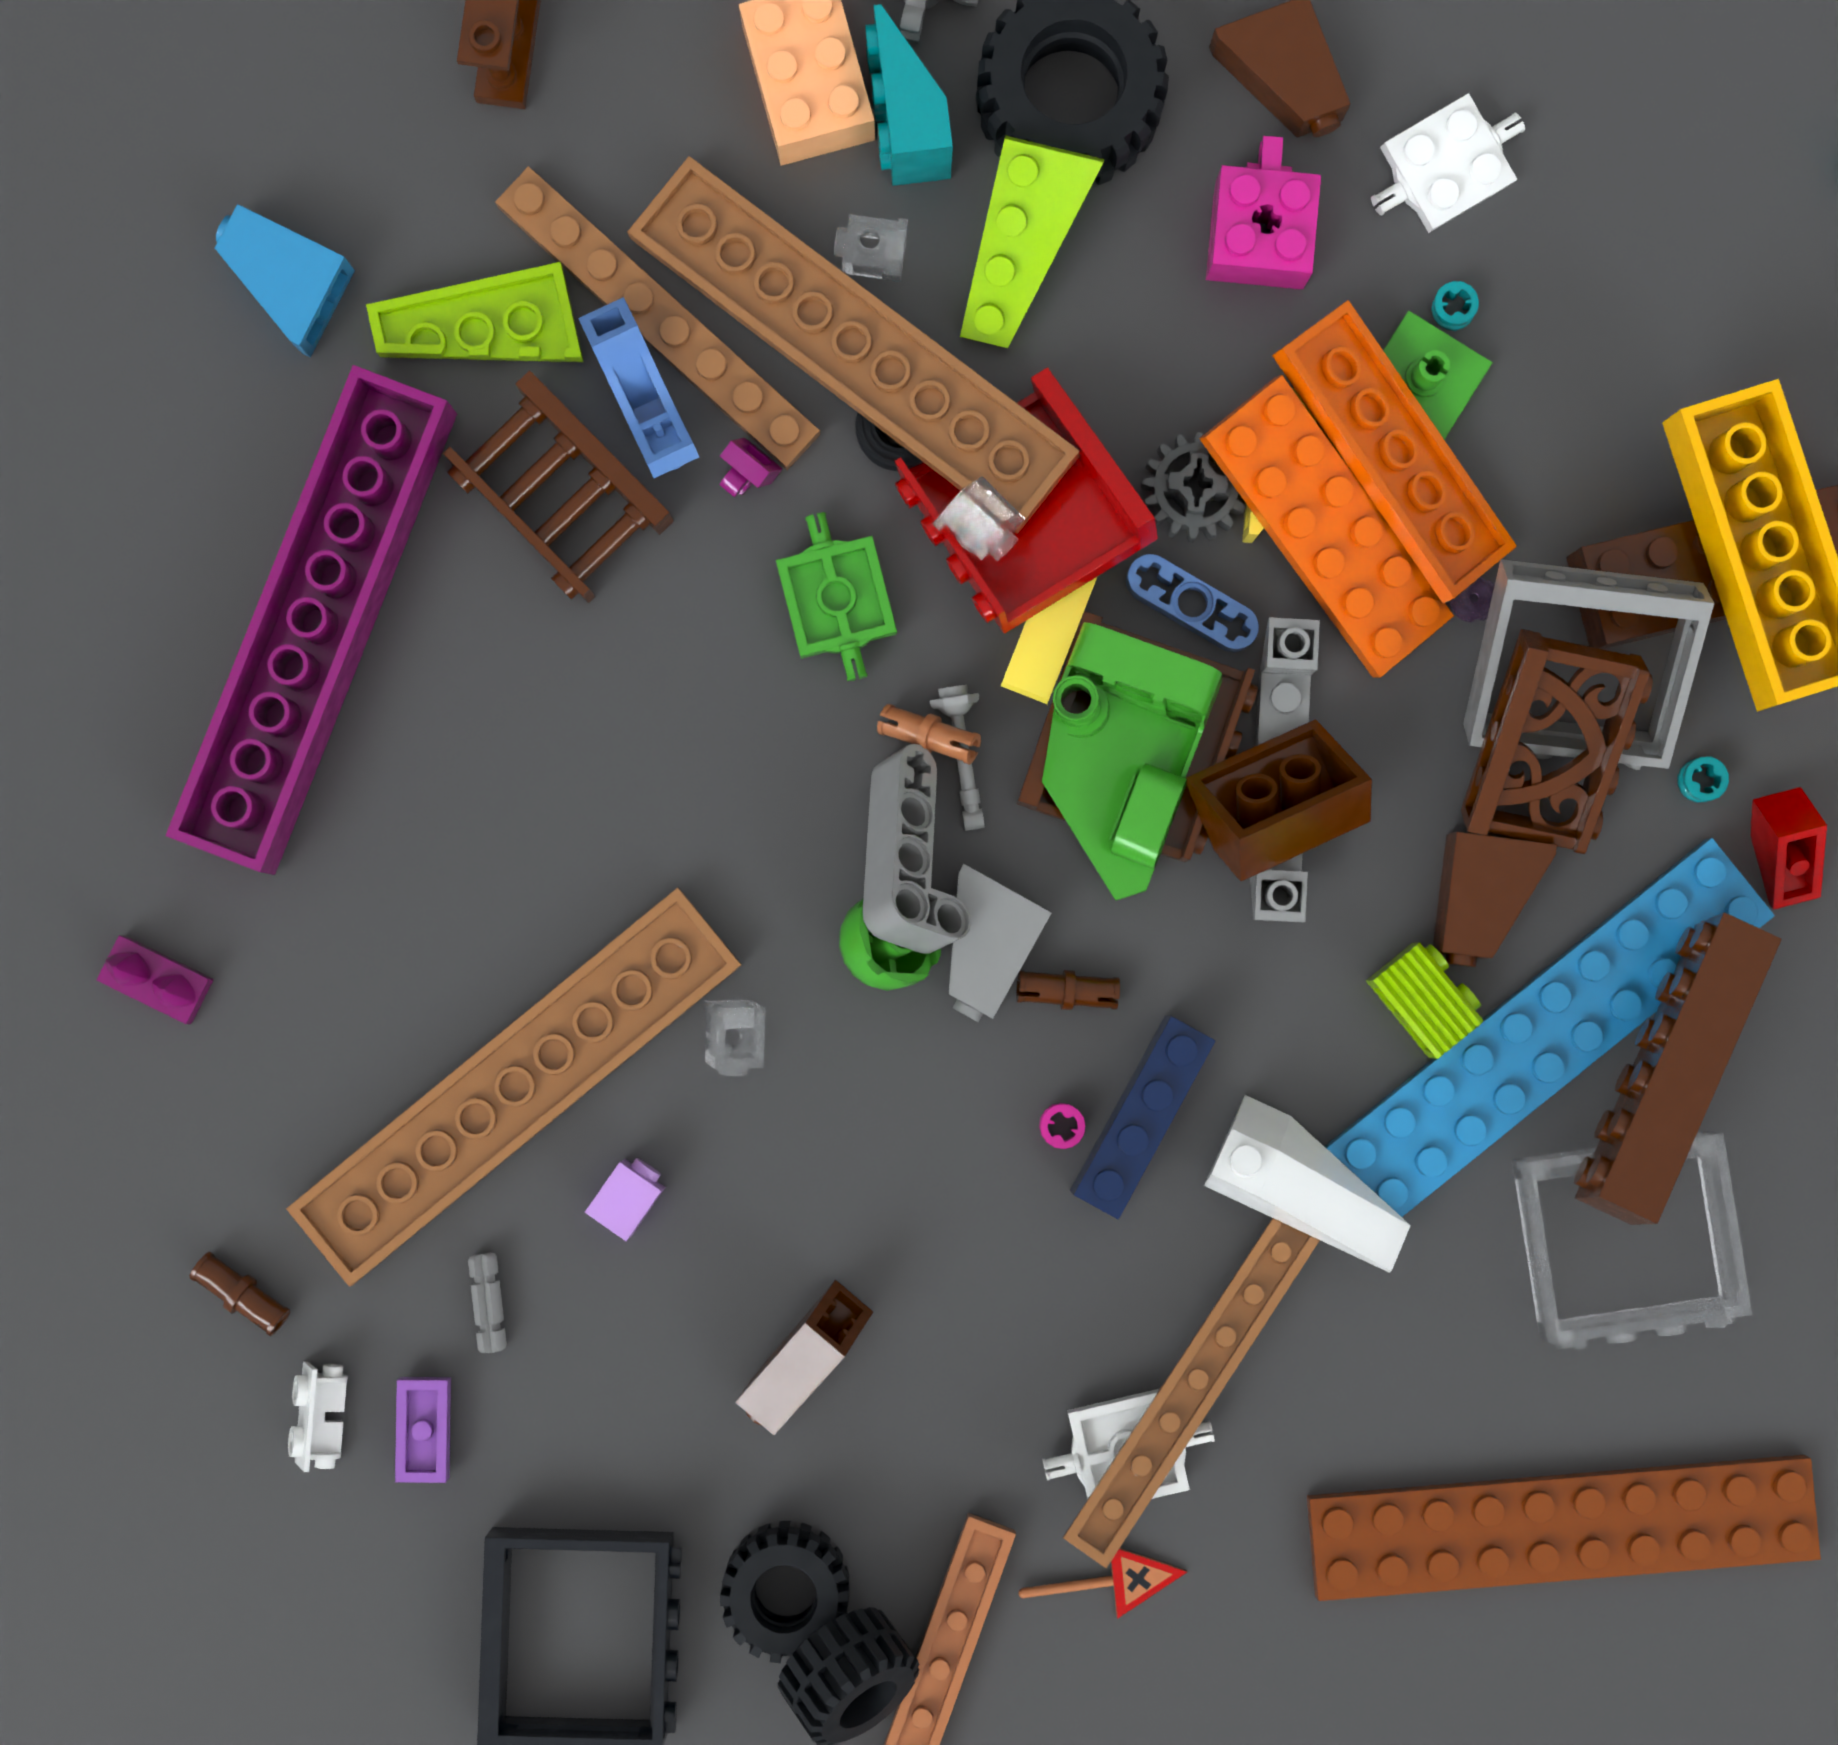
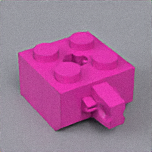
[1206,136,1321,290]

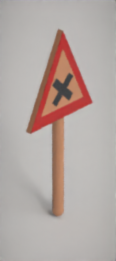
[1018,1548,1187,1619]

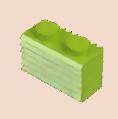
[1366,942,1484,1059]

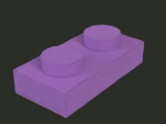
[395,1377,451,1483]

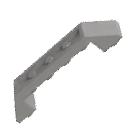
[1250,617,1320,923]

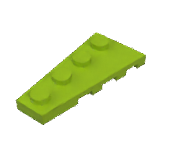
[960,136,1104,348]

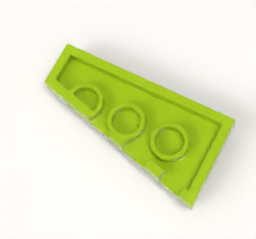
[366,262,584,362]

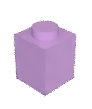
[585,1158,666,1241]

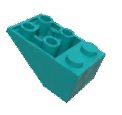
[865,4,953,186]

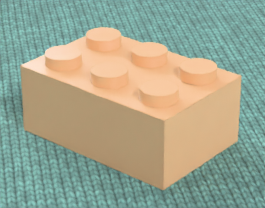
[739,0,875,166]

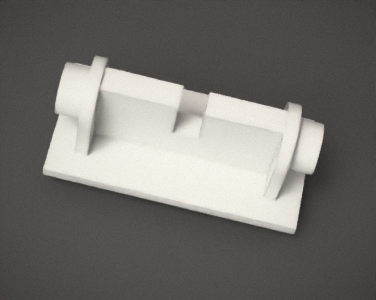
[288,1361,348,1472]

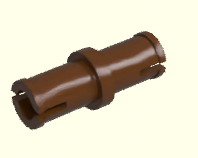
[1016,970,1120,1010]
[189,1252,290,1337]

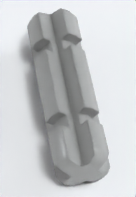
[468,1252,507,1353]

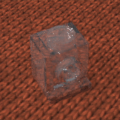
[834,214,908,282]
[933,476,1025,561]
[704,1000,766,1077]

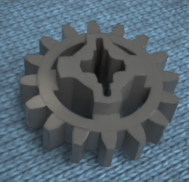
[1141,431,1246,543]

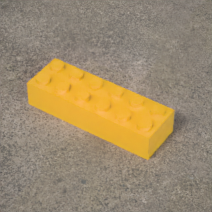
[1662,379,1838,712]

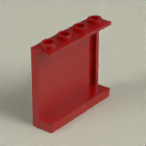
[895,367,1158,634]

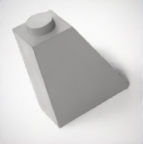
[948,864,1052,1023]

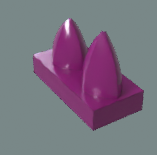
[96,935,214,1024]

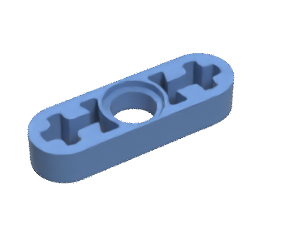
[1126,554,1259,652]

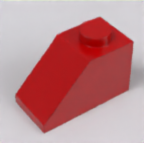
[1750,787,1827,910]

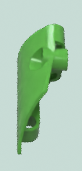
[1042,622,1222,901]

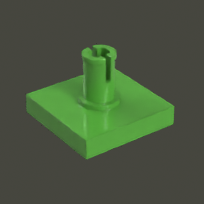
[1383,310,1493,440]

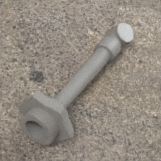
[930,684,985,831]

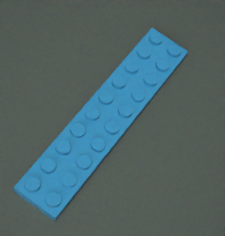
[1324,838,1775,1217]

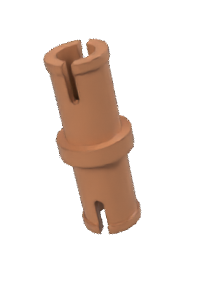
[877,704,981,765]

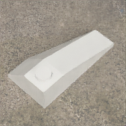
[1204,1095,1411,1273]

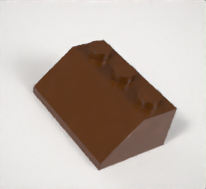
[1186,719,1372,881]

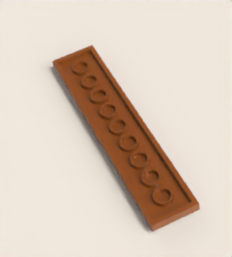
[1307,1455,1821,1601]

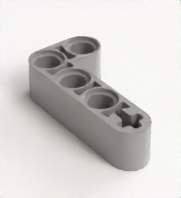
[862,744,971,954]

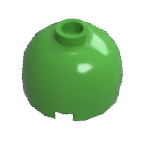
[839,898,941,991]

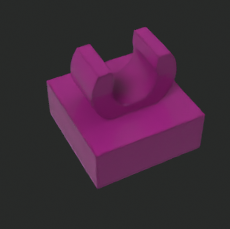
[719,438,783,497]

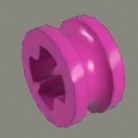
[1039,1103,1085,1149]

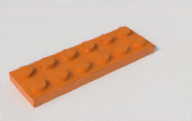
[1272,300,1517,603]
[1199,375,1454,678]

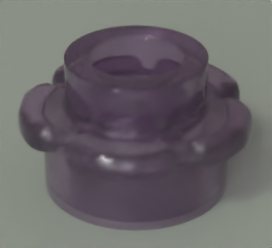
[1449,576,1495,622]

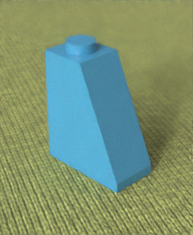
[215,204,355,358]

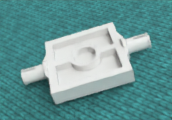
[1371,93,1525,233]
[1042,1388,1215,1499]

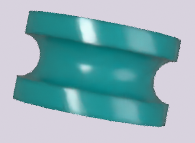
[1431,281,1479,331]
[1677,757,1729,802]

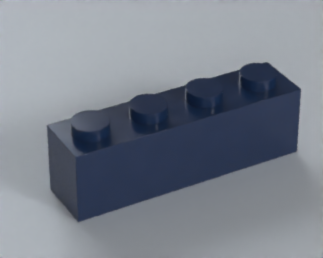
[1070,1016,1216,1220]

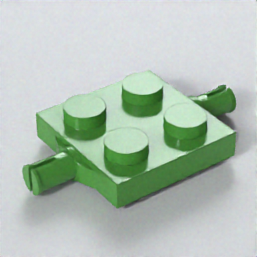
[776,512,897,682]

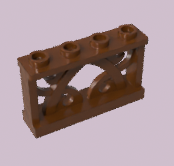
[1461,629,1653,854]

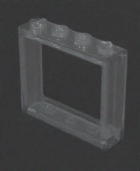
[1512,1130,1753,1350]

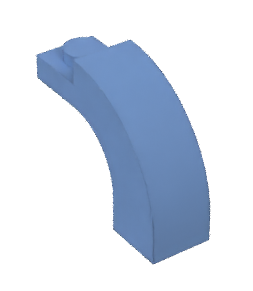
[578,297,699,478]

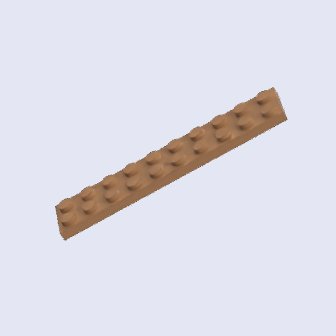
[627,156,1080,534]
[286,887,742,1287]

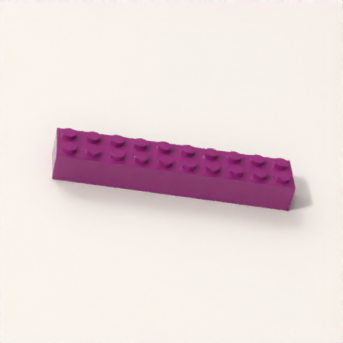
[165,365,457,875]

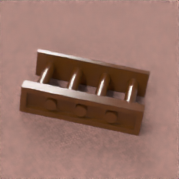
[457,0,541,109]
[443,370,674,603]

